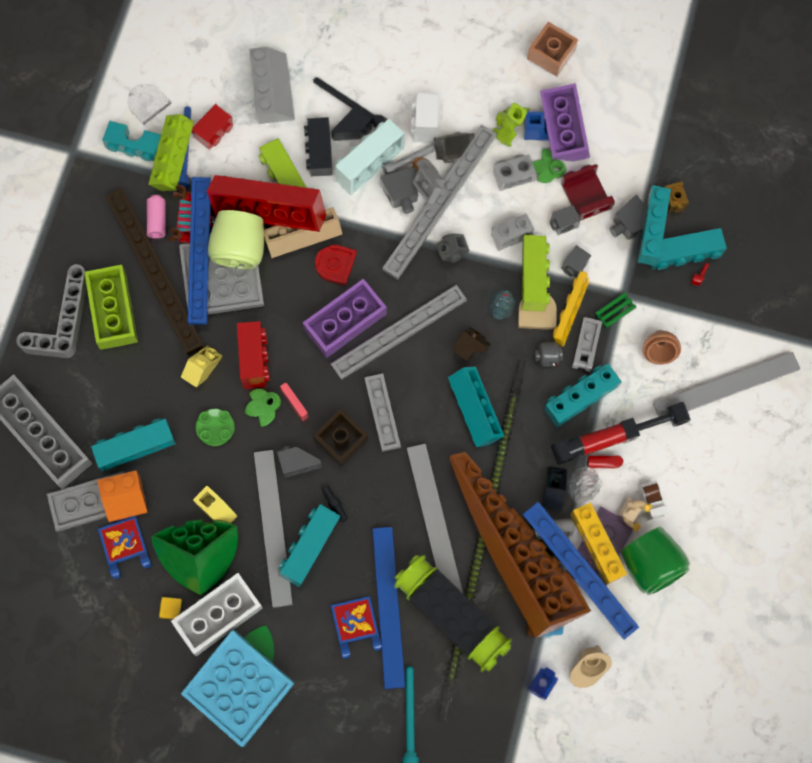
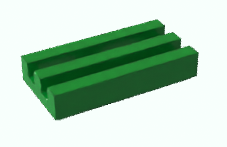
[595,292,637,329]

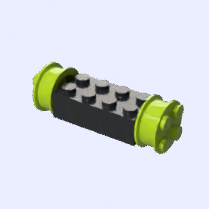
[394,555,512,672]

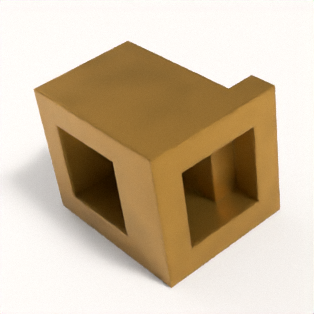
[664,181,689,213]

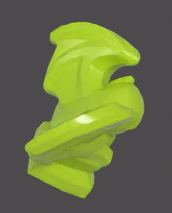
[493,103,530,147]

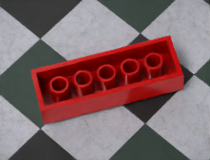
[207,175,327,232]

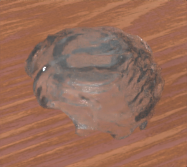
[567,467,602,503]

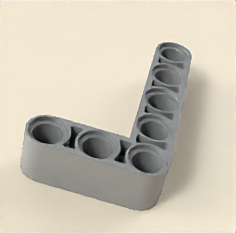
[16,264,87,358]

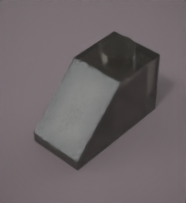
[434,132,475,163]

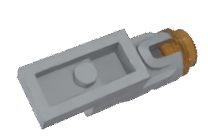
[412,157,445,204]

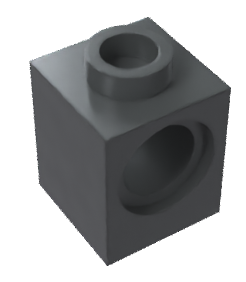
[550,205,580,235]
[561,245,592,277]

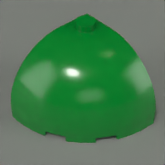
[151,520,238,595]

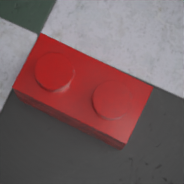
[192,104,234,150]

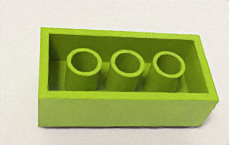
[84,265,138,350]

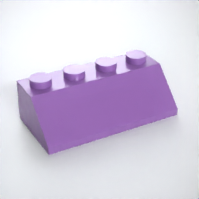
[540,83,590,162]

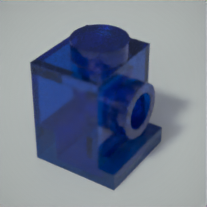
[527,667,558,701]

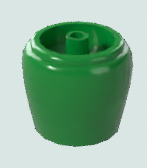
[621,527,690,595]

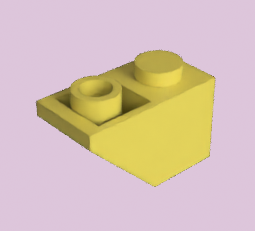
[181,346,222,387]
[193,486,237,523]

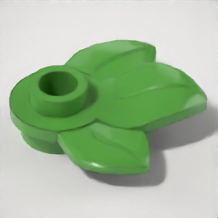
[532,149,566,183]
[245,389,281,427]

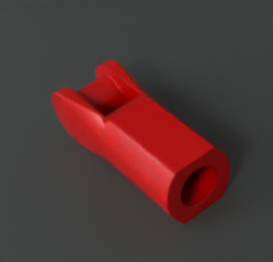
[587,456,624,469]

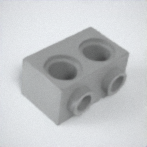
[493,155,536,191]
[491,213,534,251]

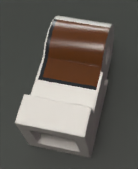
[639,481,669,521]

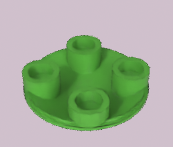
[196,409,235,446]

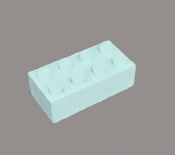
[335,119,405,196]

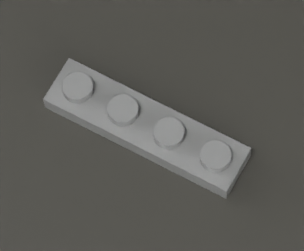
[364,373,401,452]

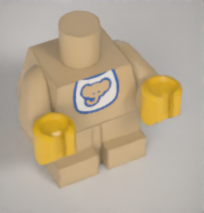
[618,496,652,532]

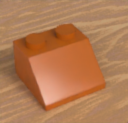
[97,470,148,522]

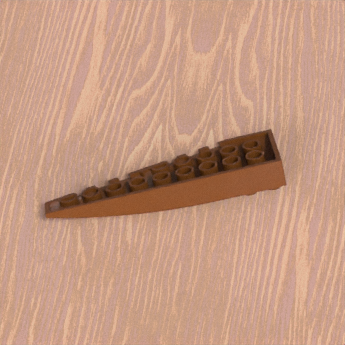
[449,452,591,638]

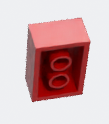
[237,321,270,389]

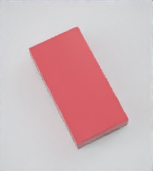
[280,383,308,422]

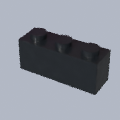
[304,117,333,177]

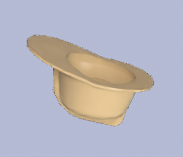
[570,645,612,688]

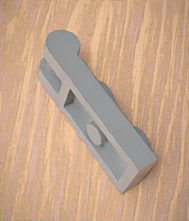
[572,317,602,372]

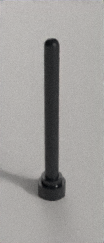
[313,77,387,128]

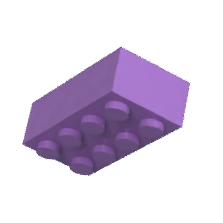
[303,279,387,358]

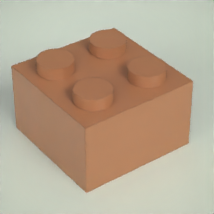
[527,22,579,77]

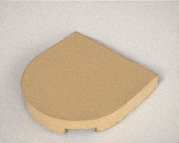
[518,296,557,330]

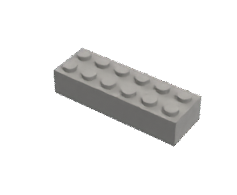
[0,374,93,489]

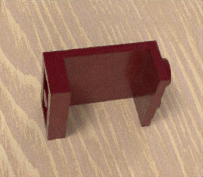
[561,164,615,221]

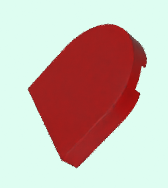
[315,245,357,286]

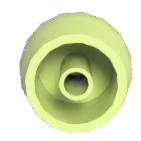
[208,210,264,269]

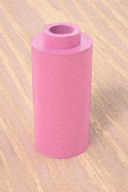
[147,195,166,239]

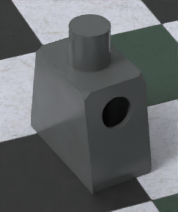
[380,167,418,214]
[610,195,646,240]

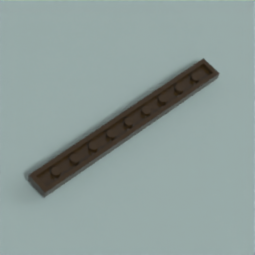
[105,188,204,355]

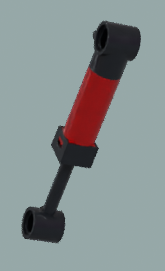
[550,402,691,465]

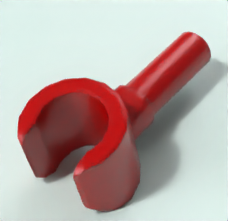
[691,263,709,286]

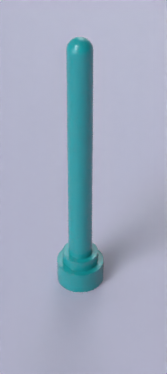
[402,666,419,763]

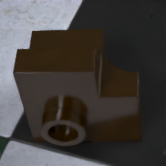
[452,327,491,360]

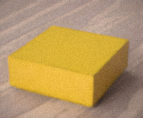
[159,597,183,619]

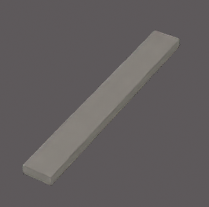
[330,284,467,380]
[653,352,801,417]
[407,444,463,593]
[254,450,293,608]

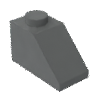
[277,446,322,478]

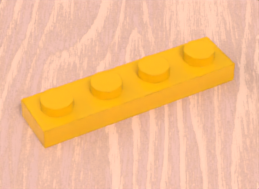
[553,271,590,347]

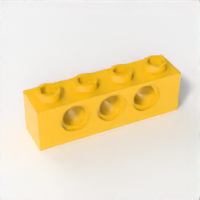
[570,502,627,585]

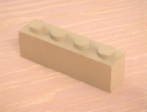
[264,207,342,258]

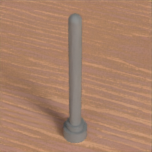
[382,132,462,175]

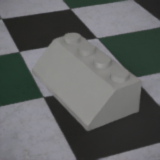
[249,47,295,124]

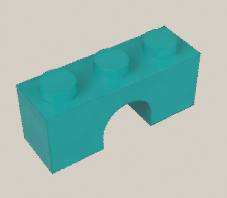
[102,120,161,162]

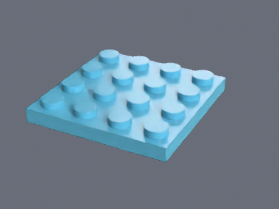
[181,630,295,748]

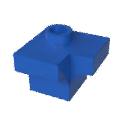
[524,112,549,140]

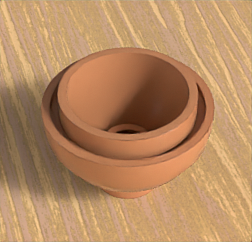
[642,330,681,365]

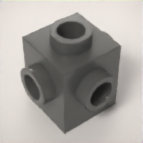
[436,233,470,263]

